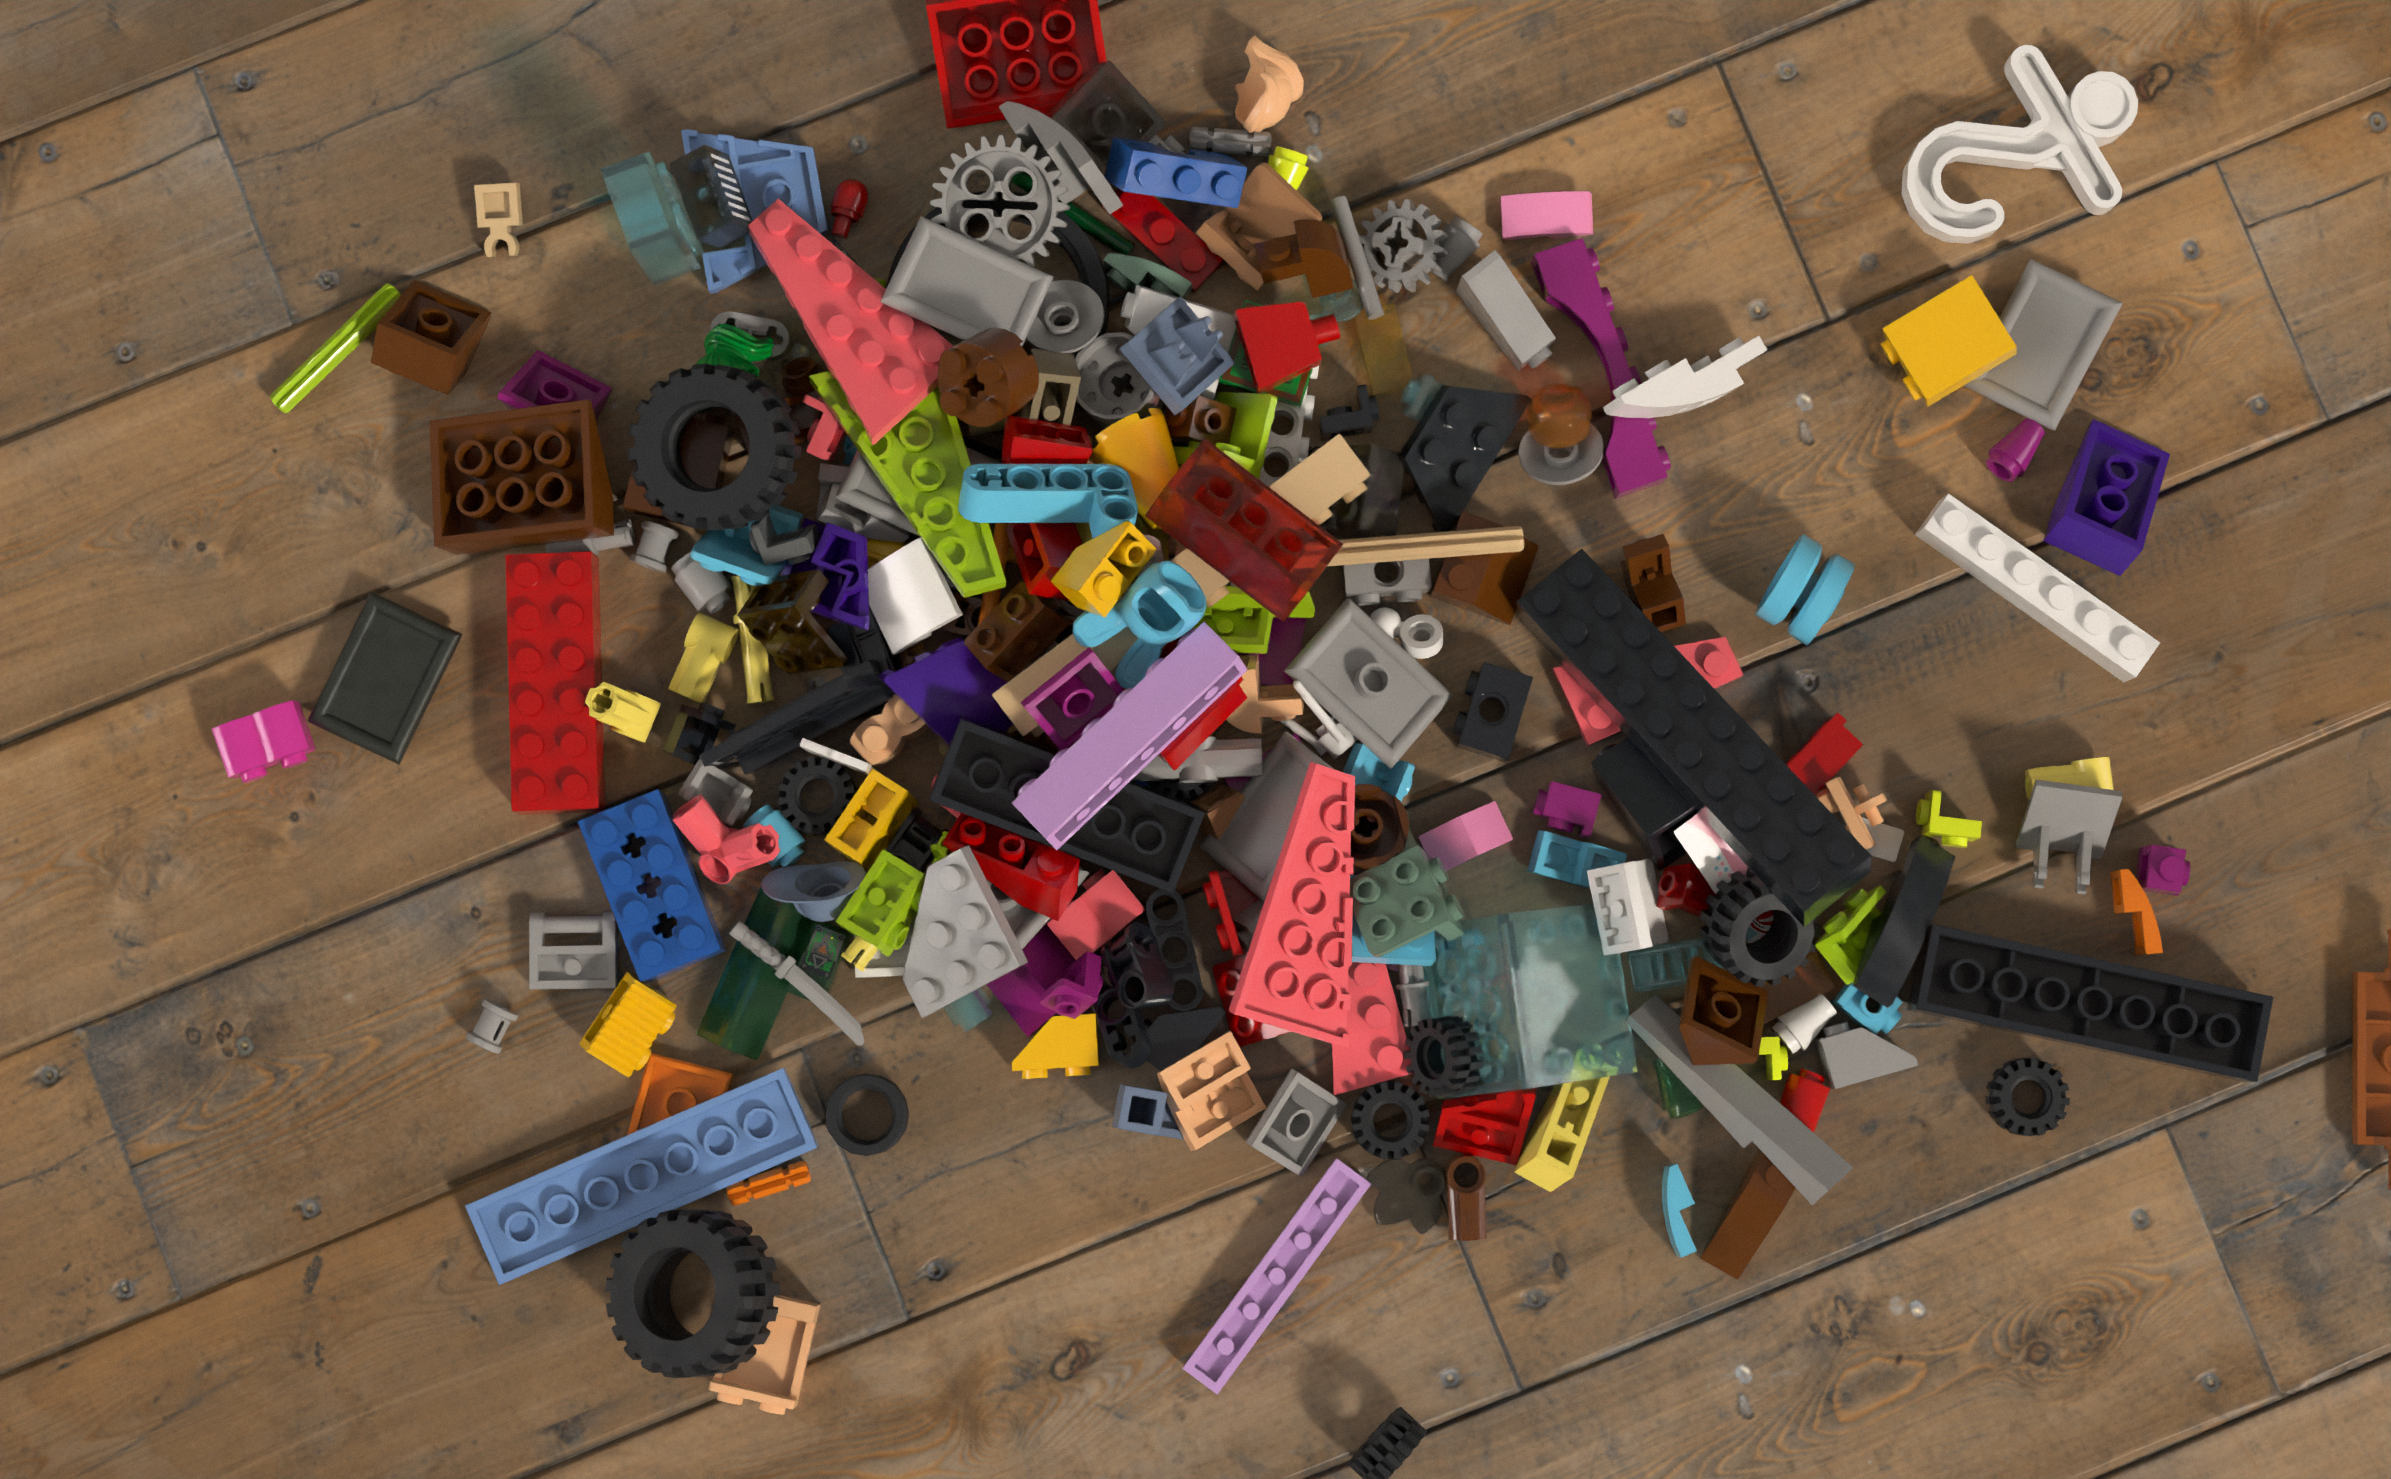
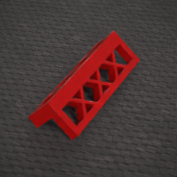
[1786,712,1864,795]

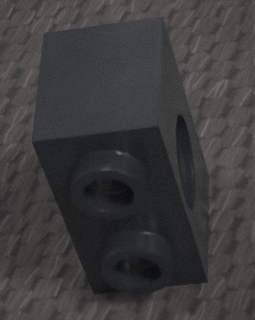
[1452,662,1533,762]

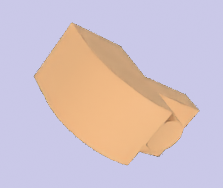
[1226,654,1305,733]

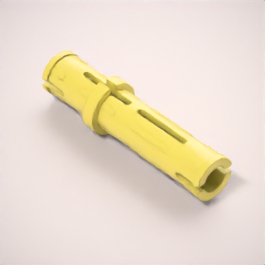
[731,575,774,704]

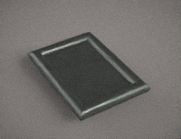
[307,591,463,765]

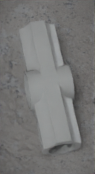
[1133,737,1263,783]

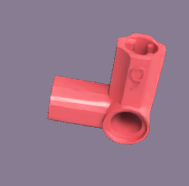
[672,794,780,884]

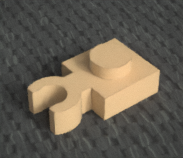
[474,183,523,257]

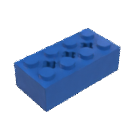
[577,789,727,983]

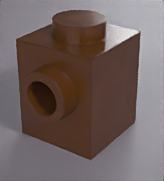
[1165,395,1237,449]

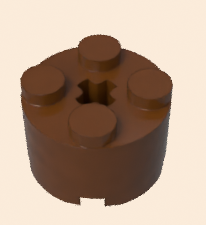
[937,328,1039,427]
[1350,784,1409,875]

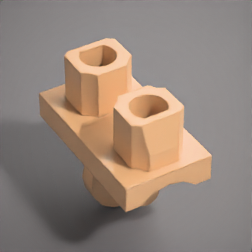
[1815,777,1887,850]

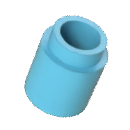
[743,804,806,868]

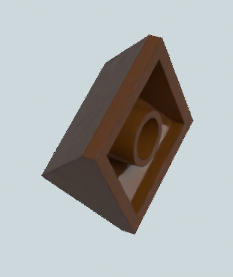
[1679,955,1768,1065]

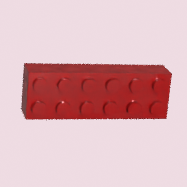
[505,551,606,815]

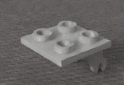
[2016,780,2122,895]

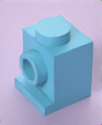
[1830,982,1903,1035]

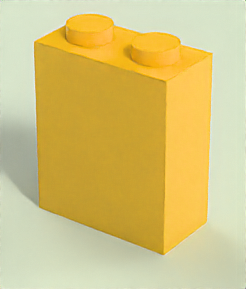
[1880,275,2017,407]

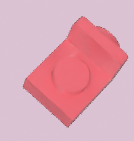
[802,394,846,461]

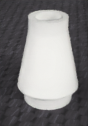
[1771,993,1837,1054]

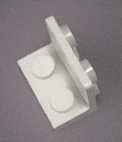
[1587,859,1669,956]

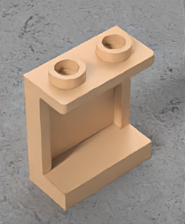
[708,1295,821,1415]

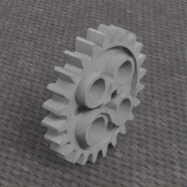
[930,135,1070,267]

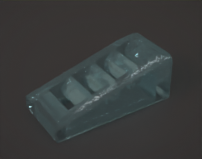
[1628,938,1724,993]

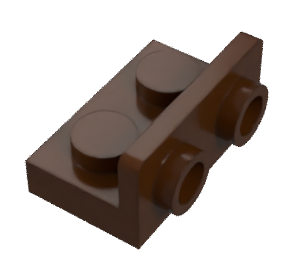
[964,581,1071,682]

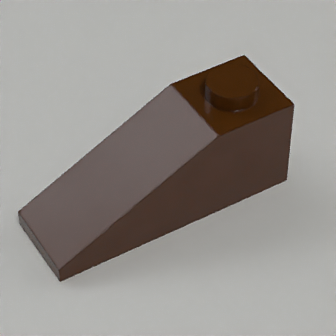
[1699,1149,1795,1280]

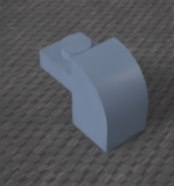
[1112,1084,1184,1140]

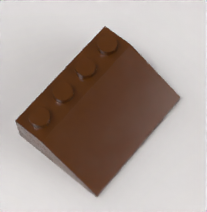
[429,400,614,555]

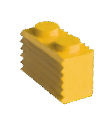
[579,972,677,1078]

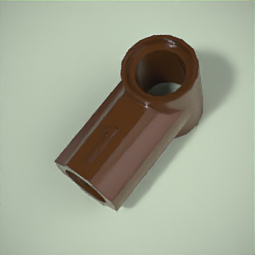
[1444,1153,1486,1241]

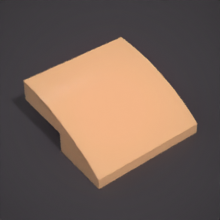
[1157,1031,1266,1151]

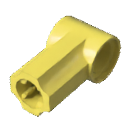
[668,612,739,703]
[585,682,661,743]
[2024,757,2114,801]

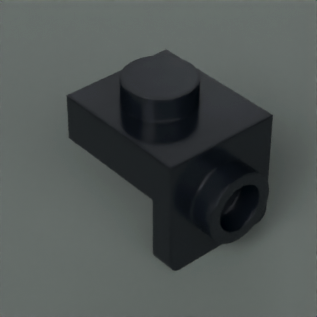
[663,702,736,765]

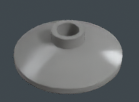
[1026,280,1104,354]
[1519,416,1604,485]

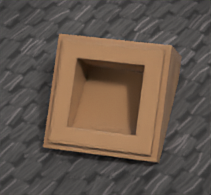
[1190,784,1245,839]

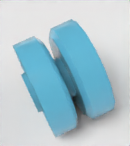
[1755,534,1855,645]

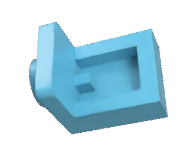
[1343,742,1415,802]

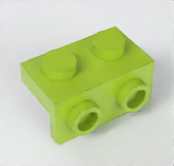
[1815,885,1886,985]

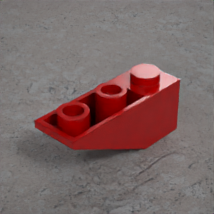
[943,813,1080,921]

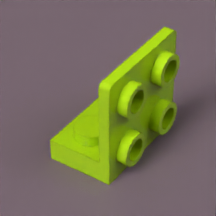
[1173,392,1277,480]

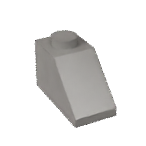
[1814,1021,1918,1089]

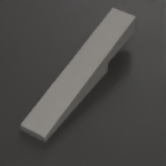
[1625,995,1853,1206]

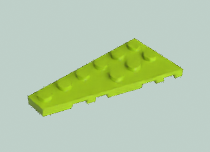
[809,371,1006,598]

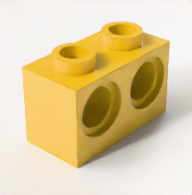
[824,768,919,871]

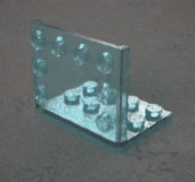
[1423,904,1638,1099]

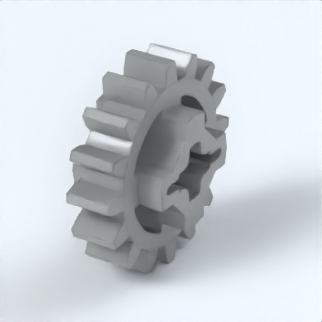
[1359,199,1448,293]

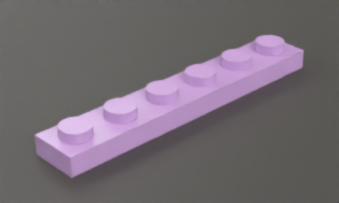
[1182,1158,1371,1394]

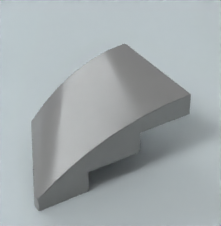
[999,101,1123,215]

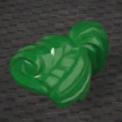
[696,323,774,413]

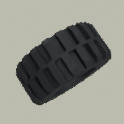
[627,363,801,531]
[605,1209,780,1378]

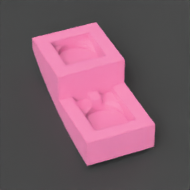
[1501,191,1593,241]

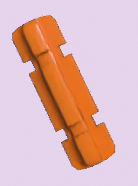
[726,1161,811,1206]

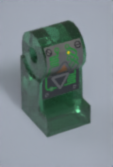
[786,921,851,1001]

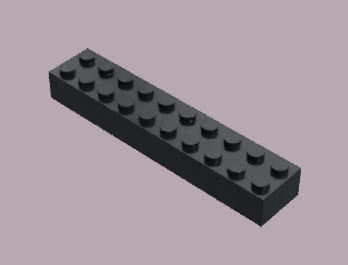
[1516,549,1872,927]

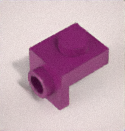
[1040,951,1103,1019]

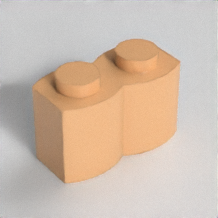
[849,694,929,769]

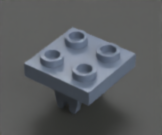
[1120,296,1235,415]

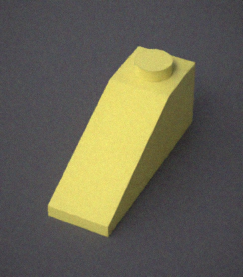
[1514,1049,1612,1192]

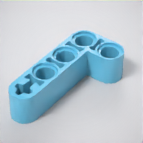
[958,464,1138,538]

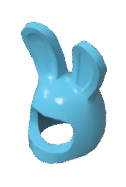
[1072,561,1207,689]

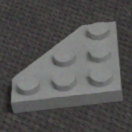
[902,845,1028,1018]

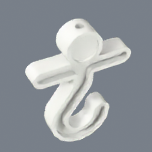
[1901,45,2138,244]

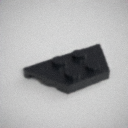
[1398,385,1532,532]

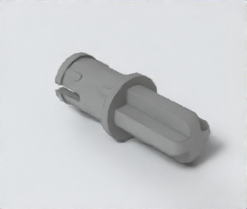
[1395,964,1430,1027]

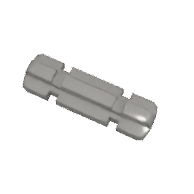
[1189,126,1272,156]

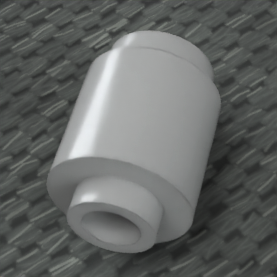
[671,552,733,614]

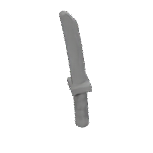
[729,921,864,1046]

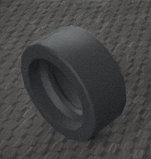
[825,1074,909,1156]

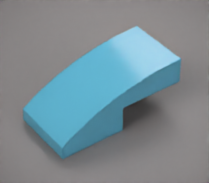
[1527,830,1627,889]
[1662,1163,1697,1258]

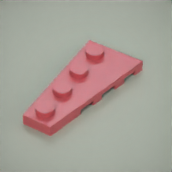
[1552,637,1743,747]
[1332,962,1413,1095]

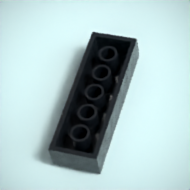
[929,715,1205,893]

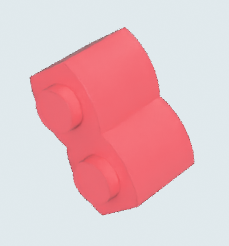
[1047,869,1146,960]

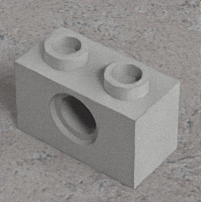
[1342,559,1432,606]

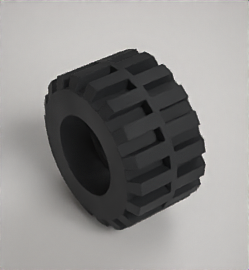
[1699,868,1820,987]

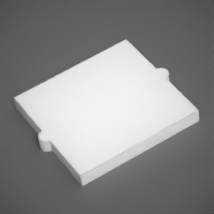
[800,738,877,775]

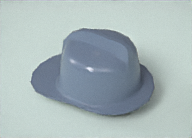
[761,861,866,922]

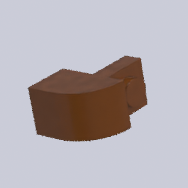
[1256,219,1354,298]
[1621,534,1686,632]

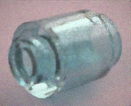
[943,988,993,1033]

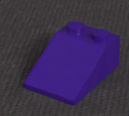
[2043,419,2170,576]

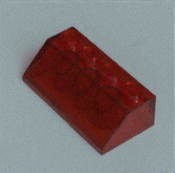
[1145,438,1343,622]

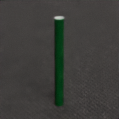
[1012,172,1135,255]

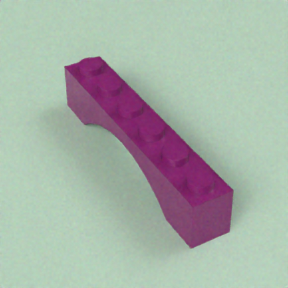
[1531,238,1671,499]

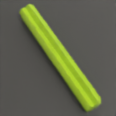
[270,283,402,413]

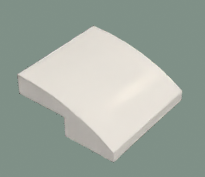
[868,537,963,655]

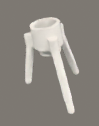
[1280,680,1358,759]

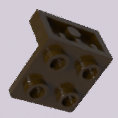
[737,569,848,674]

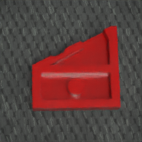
[1433,1085,1537,1165]

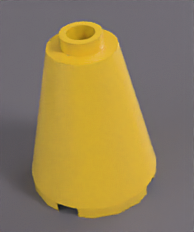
[1089,408,1191,533]

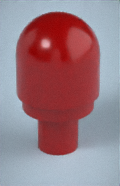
[830,179,869,239]

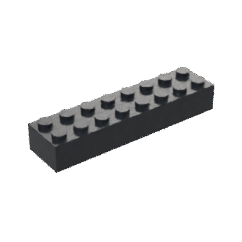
[1907,924,2274,1082]

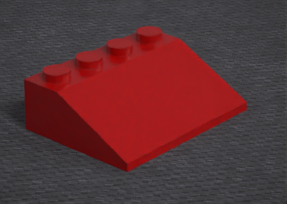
[925,0,1113,129]

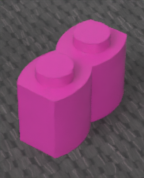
[212,700,316,783]

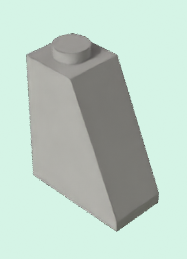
[1456,250,1555,371]

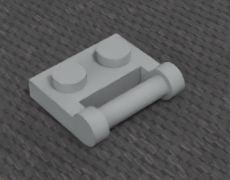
[529,911,619,990]

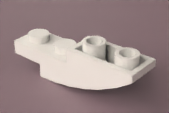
[1602,336,1767,418]

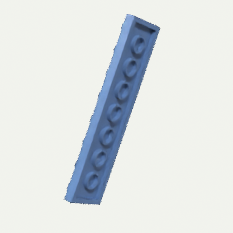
[465,1067,819,1285]

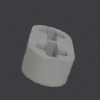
[710,311,791,361]

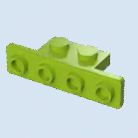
[1193,584,1315,654]

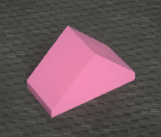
[1418,801,1513,871]

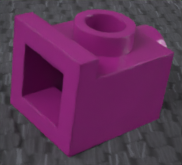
[1533,781,1602,838]
[2136,845,2190,896]

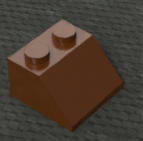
[371,280,491,395]
[1430,511,1539,626]

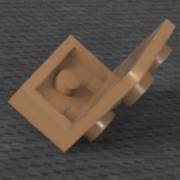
[1196,163,1322,291]

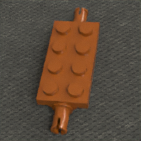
[2352,929,2391,1189]

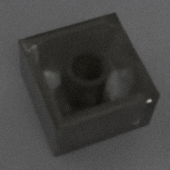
[1045,60,1167,182]

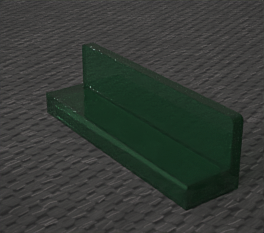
[696,887,818,1060]

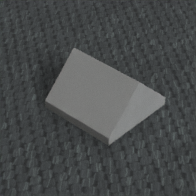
[1245,1069,1347,1177]

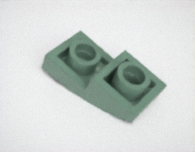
[1104,253,1192,300]

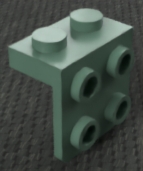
[1350,845,1465,957]

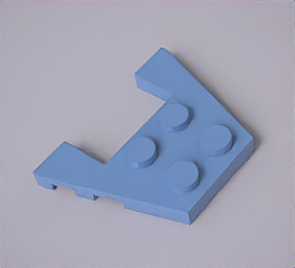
[681,129,828,294]

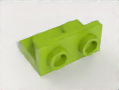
[836,849,926,957]

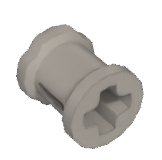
[629,520,679,573]
[465,998,519,1054]

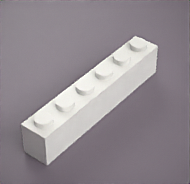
[1915,493,2160,682]

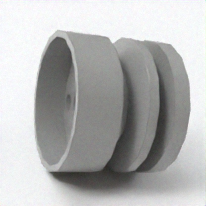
[1075,332,1168,429]

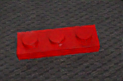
[1102,188,1223,294]

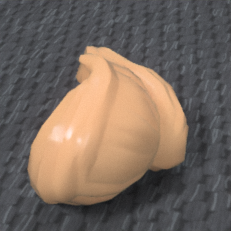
[1235,35,1304,133]

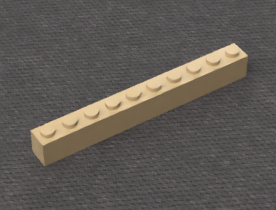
[992,433,1370,738]

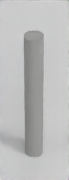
[1330,196,1384,320]

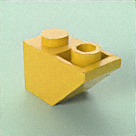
[1051,521,1157,617]
[1012,1014,1100,1079]

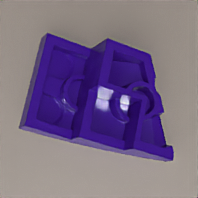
[781,518,870,630]
[879,637,1013,745]

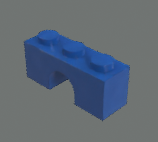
[1104,137,1248,208]

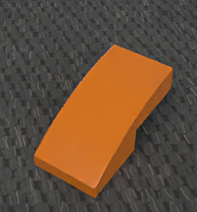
[2110,869,2163,956]

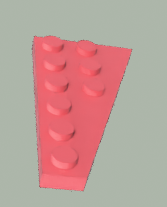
[748,198,953,445]
[1229,762,1355,1049]

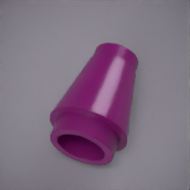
[1986,418,2045,482]

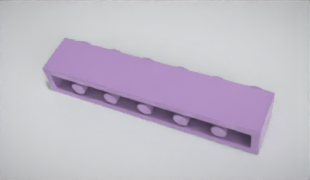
[1012,622,1248,850]

